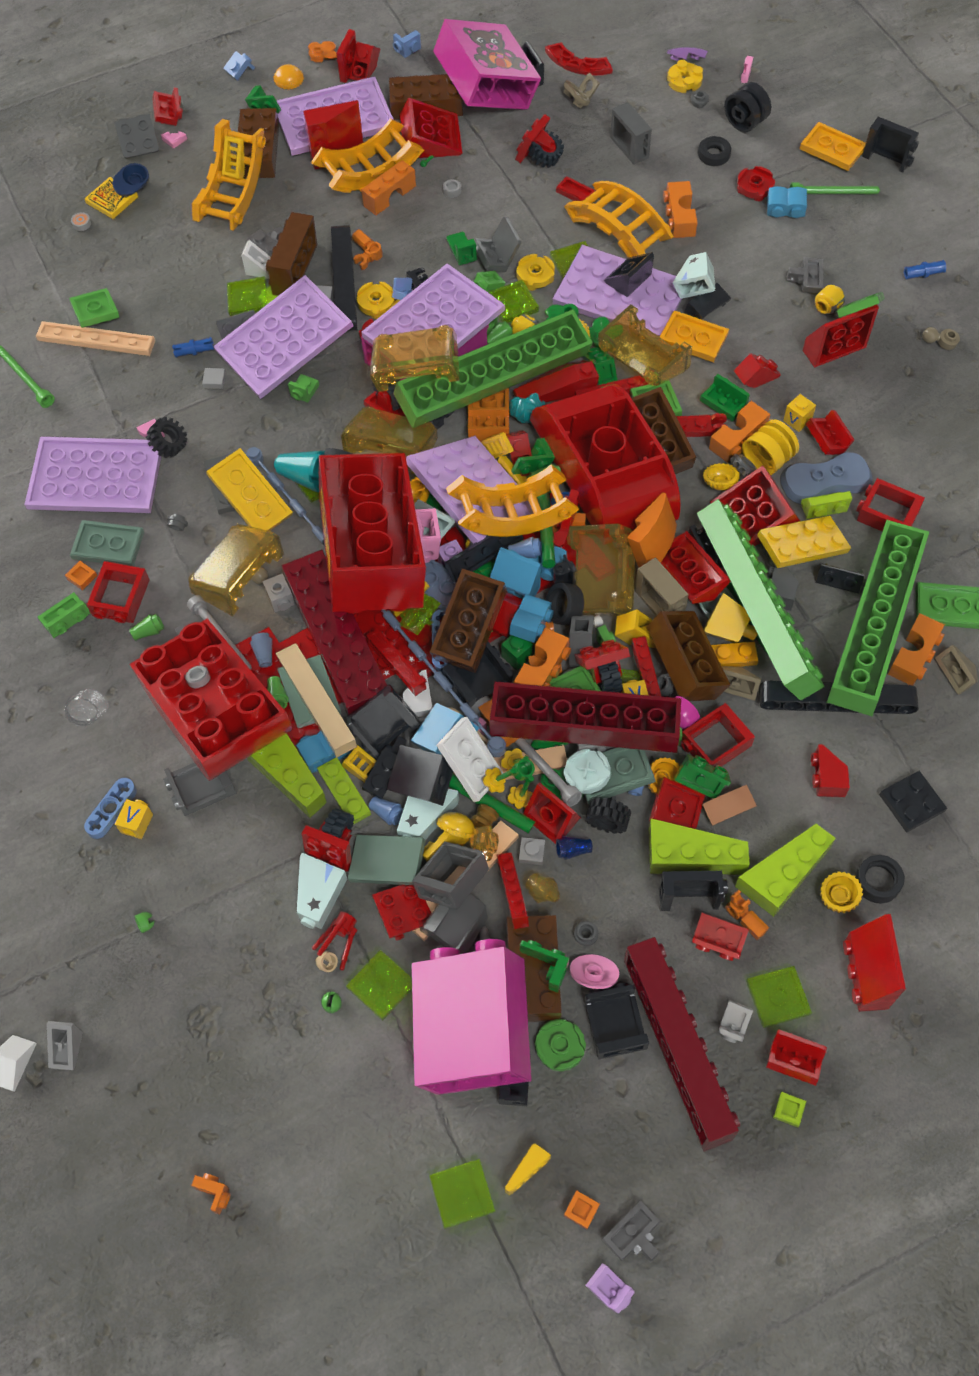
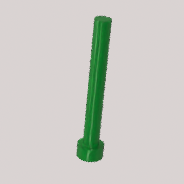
[537,491,556,568]
[449,773,535,834]

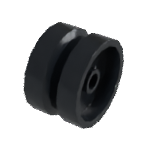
[724,82,772,133]

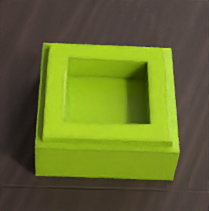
[773,1092,806,1127]

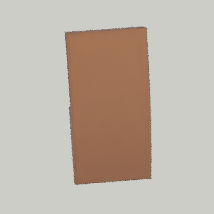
[702,785,757,826]

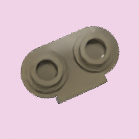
[563,73,600,108]

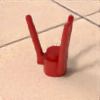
[312,912,358,971]

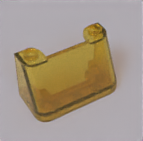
[598,304,692,386]
[370,325,460,392]
[341,407,438,474]
[188,524,284,617]
[565,524,635,616]

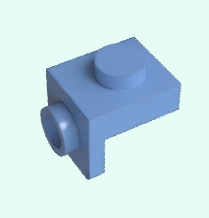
[393,30,421,58]
[224,51,255,80]
[392,278,412,300]

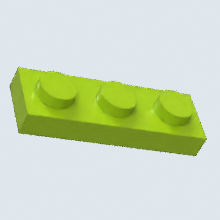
[317,758,371,824]

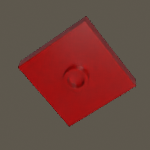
[336,29,357,83]
[649,777,705,829]

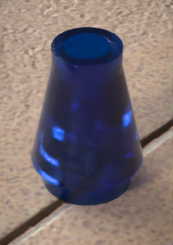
[556,836,593,860]

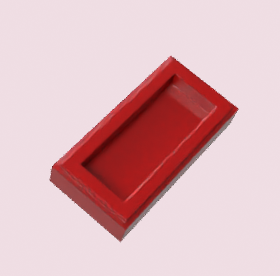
[556,176,596,201]

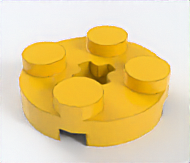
[667,60,703,93]
[516,254,555,291]
[357,282,396,319]

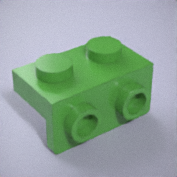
[37,592,90,638]

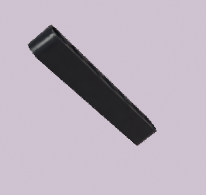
[331,225,357,331]
[759,680,919,714]

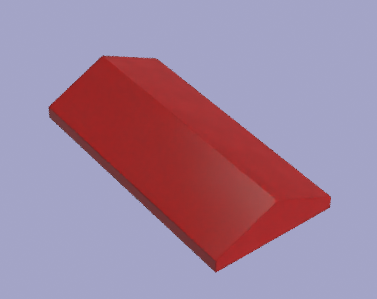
[661,531,730,604]

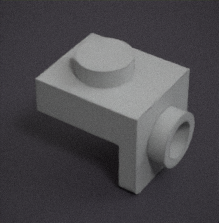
[718,1000,753,1043]

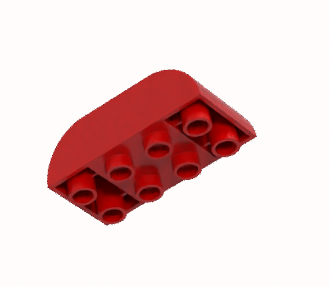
[530,384,681,546]
[129,618,292,781]

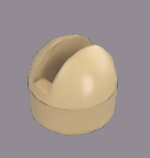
[316,951,338,972]

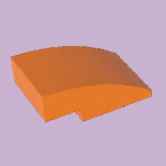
[468,388,509,442]
[627,493,677,568]

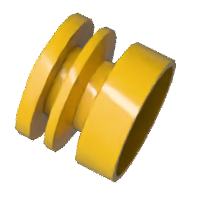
[742,419,799,475]

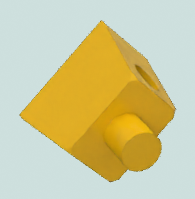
[704,593,758,643]

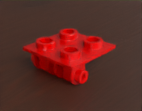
[372,885,432,941]

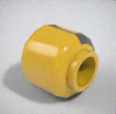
[815,285,845,315]
[511,314,539,334]

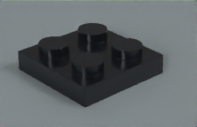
[879,770,947,833]

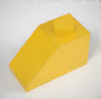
[615,609,656,648]

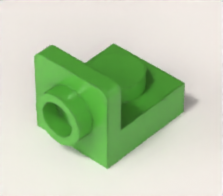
[474,271,506,292]
[288,374,319,403]

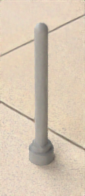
[187,595,252,670]
[515,738,582,807]

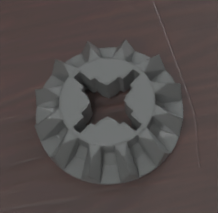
[731,454,757,477]

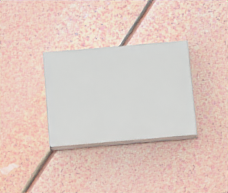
[436,717,503,802]

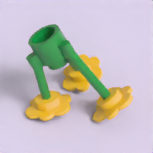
[483,748,535,809]

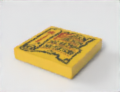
[85,177,138,219]

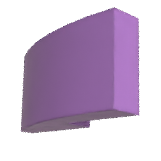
[667,47,707,61]

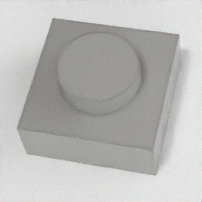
[519,837,545,865]

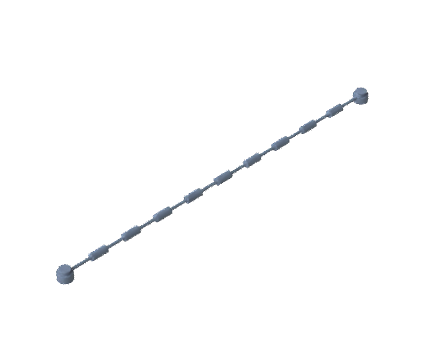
[246,447,506,757]

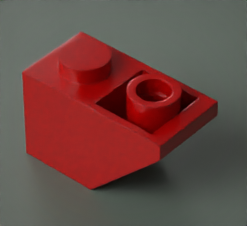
[349,42,380,81]
[733,353,781,388]
[506,430,532,476]
[811,744,850,797]

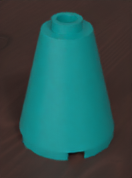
[274,450,325,493]

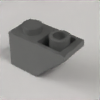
[767,565,799,611]
[569,616,596,668]

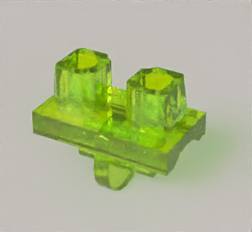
[399,592,441,635]

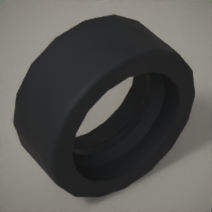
[546,582,585,625]
[855,855,905,904]

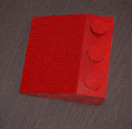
[400,98,462,158]
[303,100,363,170]
[803,304,879,368]
[710,465,800,546]
[843,914,906,1012]

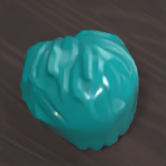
[509,393,545,424]

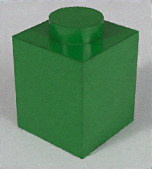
[501,635,533,671]

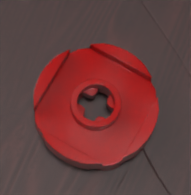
[737,166,775,201]

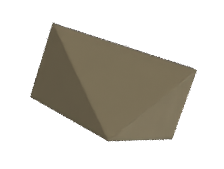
[935,645,978,695]
[722,666,761,701]

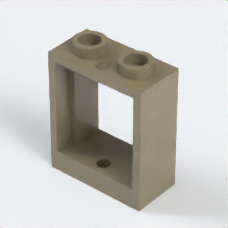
[635,558,688,616]

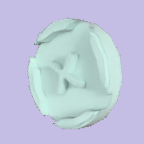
[564,749,611,794]

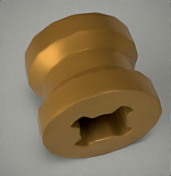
[471,804,499,833]

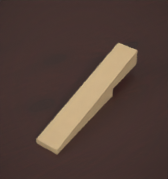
[276,643,357,758]

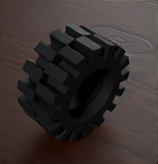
[146,417,188,458]
[585,797,631,834]

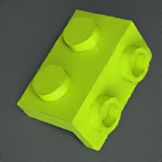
[801,491,852,519]

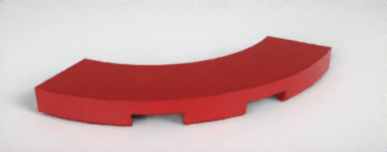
[545,42,613,76]

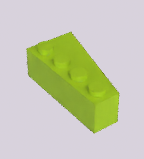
[247,734,327,818]
[648,819,750,875]
[735,824,836,917]

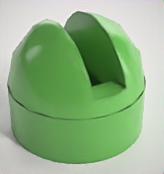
[134,912,155,933]
[321,992,342,1013]

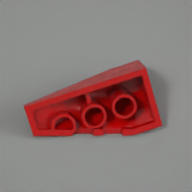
[513,360,599,402]

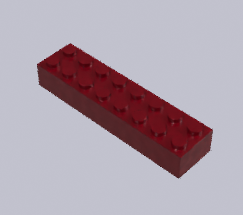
[281,550,387,716]
[490,682,682,753]
[624,937,740,1152]

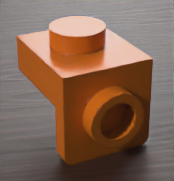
[191,1173,230,1215]

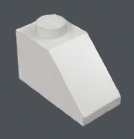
[403,670,432,718]

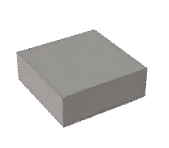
[202,368,226,389]

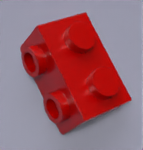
[152,87,183,126]
[806,410,854,455]
[692,912,749,961]
[766,1030,827,1086]

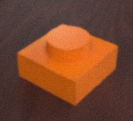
[65,561,97,591]
[564,1190,600,1229]

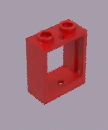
[856,478,925,532]
[87,561,150,623]
[680,703,755,767]

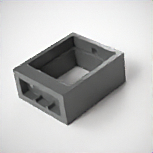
[610,102,652,165]
[412,841,489,910]

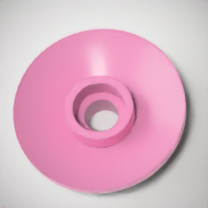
[570,954,619,989]

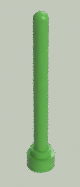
[790,182,880,194]
[0,346,55,408]

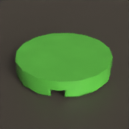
[535,1019,586,1072]

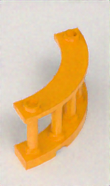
[311,118,424,193]
[192,119,266,231]
[564,181,674,258]
[446,465,579,537]

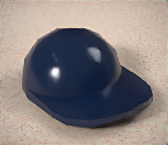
[112,163,149,196]

